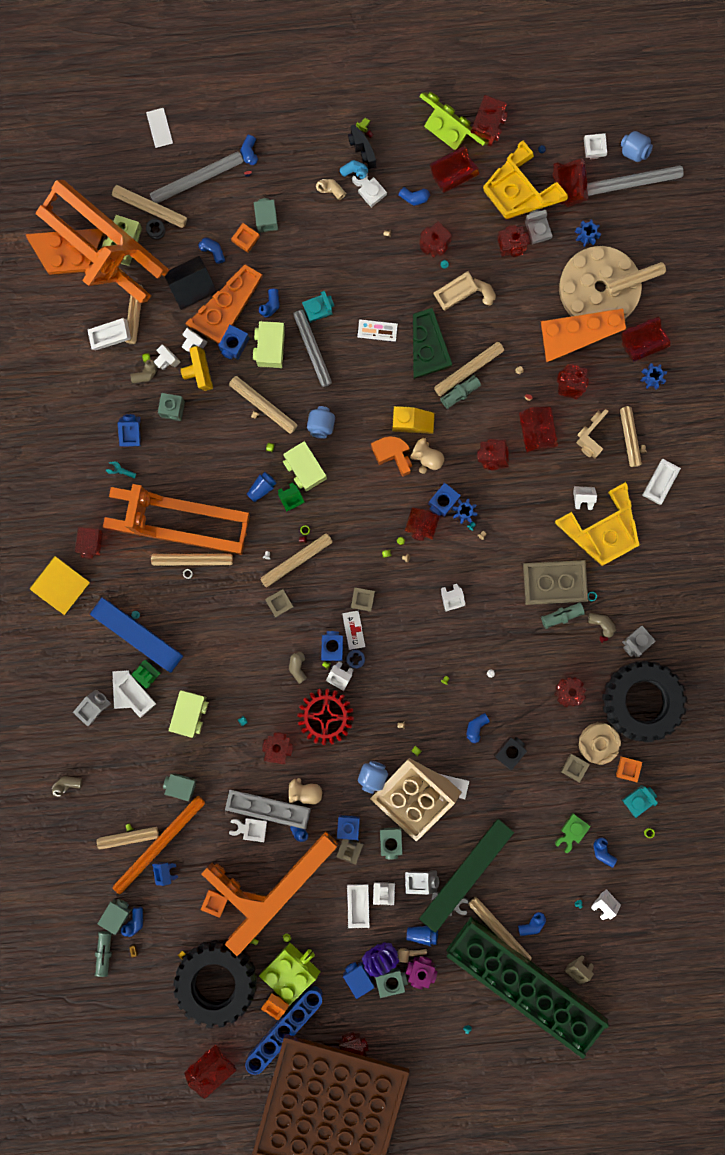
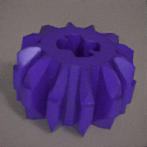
[362,942,399,977]

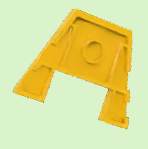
[483,141,568,219]
[555,482,639,566]

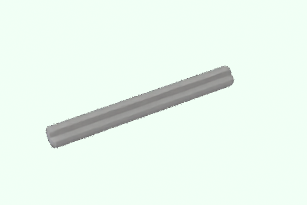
[150,151,243,203]
[584,166,684,196]

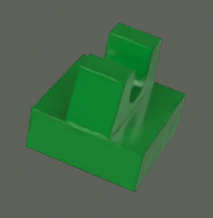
[278,483,305,512]
[131,660,161,689]

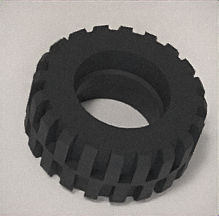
[602,661,687,742]
[173,940,257,1028]

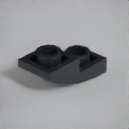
[348,125,376,169]

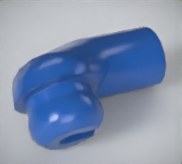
[240,134,258,165]
[398,187,430,206]
[198,238,225,264]
[259,289,279,317]
[466,713,490,743]
[593,838,617,868]
[121,907,143,937]

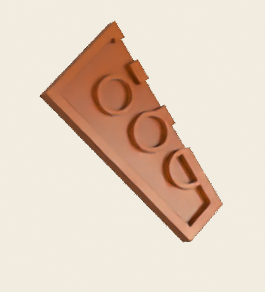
[185,265,263,344]
[541,308,626,363]

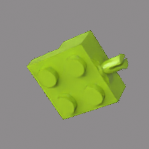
[259,943,321,1006]

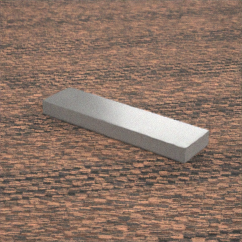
[225,790,311,829]

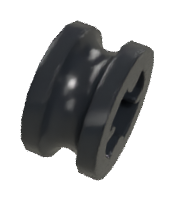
[146,219,165,240]

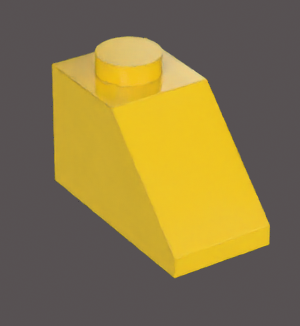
[392,406,434,434]

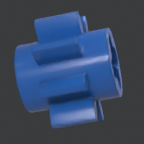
[575,219,601,247]
[640,363,667,390]
[452,499,477,525]

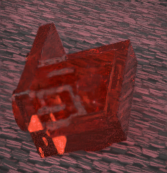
[471,95,508,147]
[430,146,479,193]
[553,158,588,207]
[622,317,671,362]
[519,406,558,452]
[184,1045,237,1099]

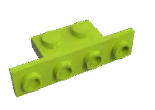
[419,92,490,151]

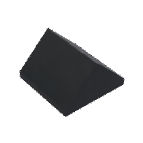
[165,256,217,310]

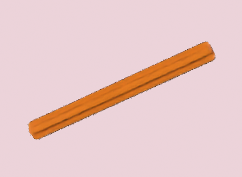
[113,796,205,894]

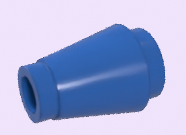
[246,472,277,502]
[407,926,438,947]

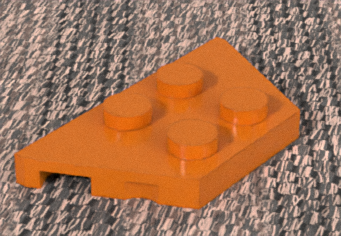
[26,229,105,275]

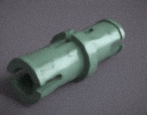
[440,375,481,409]
[541,602,585,629]
[95,931,112,977]

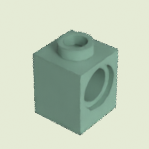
[254,198,278,233]
[158,393,185,421]
[163,773,197,802]
[380,827,402,859]
[97,899,132,935]
[375,967,408,998]

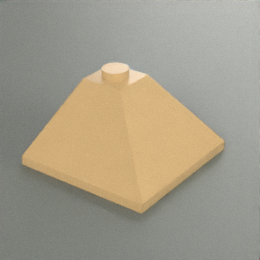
[370,758,462,842]

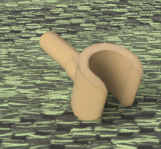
[397,948,427,963]

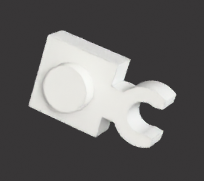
[352,175,387,208]
[229,818,267,842]

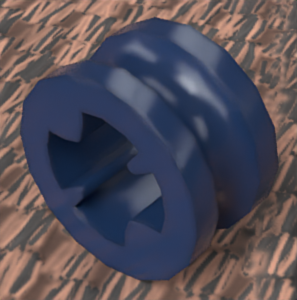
[347,650,365,669]

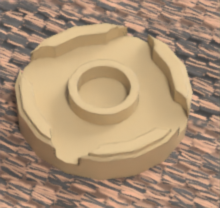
[579,722,621,765]

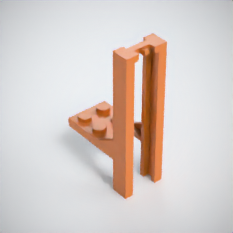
[35,180,170,303]
[103,484,250,555]
[201,831,338,956]

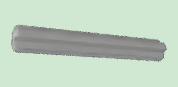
[294,310,332,387]

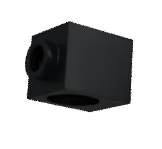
[494,737,527,771]

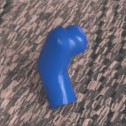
[290,826,308,842]
[518,912,546,936]

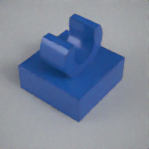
[152,862,178,886]

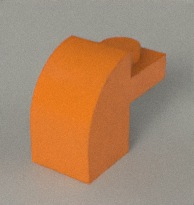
[371,436,412,477]

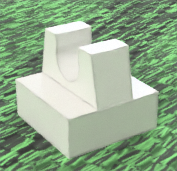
[584,134,607,159]
[182,328,207,352]
[154,345,181,370]
[573,486,597,510]
[441,584,465,611]
[326,662,353,691]
[373,882,395,905]
[591,889,621,920]

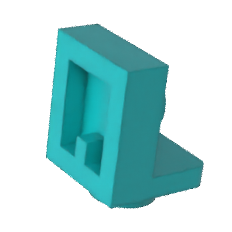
[302,291,334,323]
[622,785,658,818]

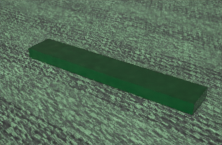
[418,819,514,933]

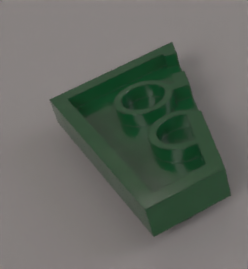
[413,308,452,380]

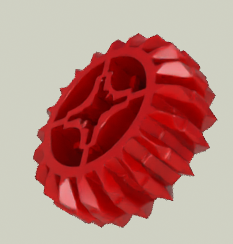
[297,689,354,745]

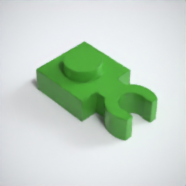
[555,813,591,853]

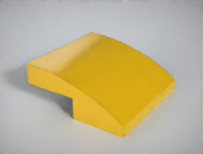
[30,556,90,615]

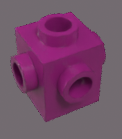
[405,956,438,989]

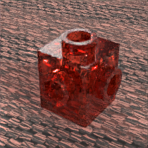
[420,221,452,258]
[497,225,530,257]
[557,364,589,400]
[477,439,509,471]
[405,508,440,541]
[554,677,587,708]
[262,732,293,765]

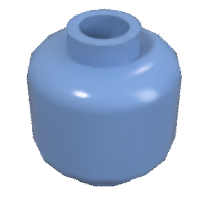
[621,131,653,162]
[307,406,335,438]
[358,761,388,794]

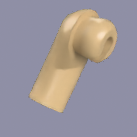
[316,179,346,200]
[474,278,496,305]

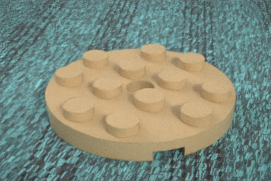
[559,246,642,319]

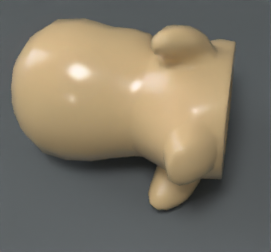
[410,438,444,470]
[289,778,322,805]

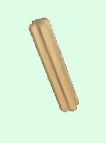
[606,262,666,293]
[125,284,143,344]
[620,406,642,467]
[97,827,159,849]

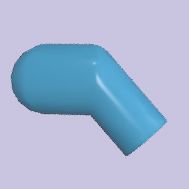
[340,160,368,179]

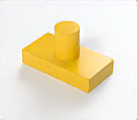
[181,346,213,391]

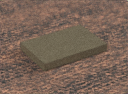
[523,560,588,605]

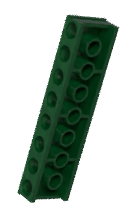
[446,917,609,1059]

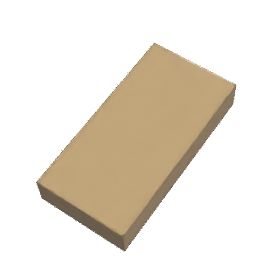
[434,271,479,311]

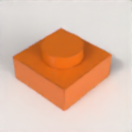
[231,223,260,253]
[616,757,642,782]
[201,889,228,918]
[261,993,289,1021]

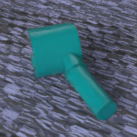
[106,461,136,478]

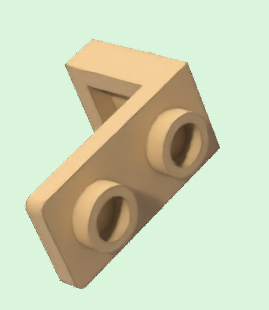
[576,409,608,458]

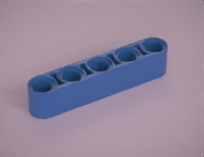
[90,597,183,673]
[245,986,323,1075]

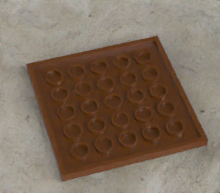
[252,1034,409,1155]

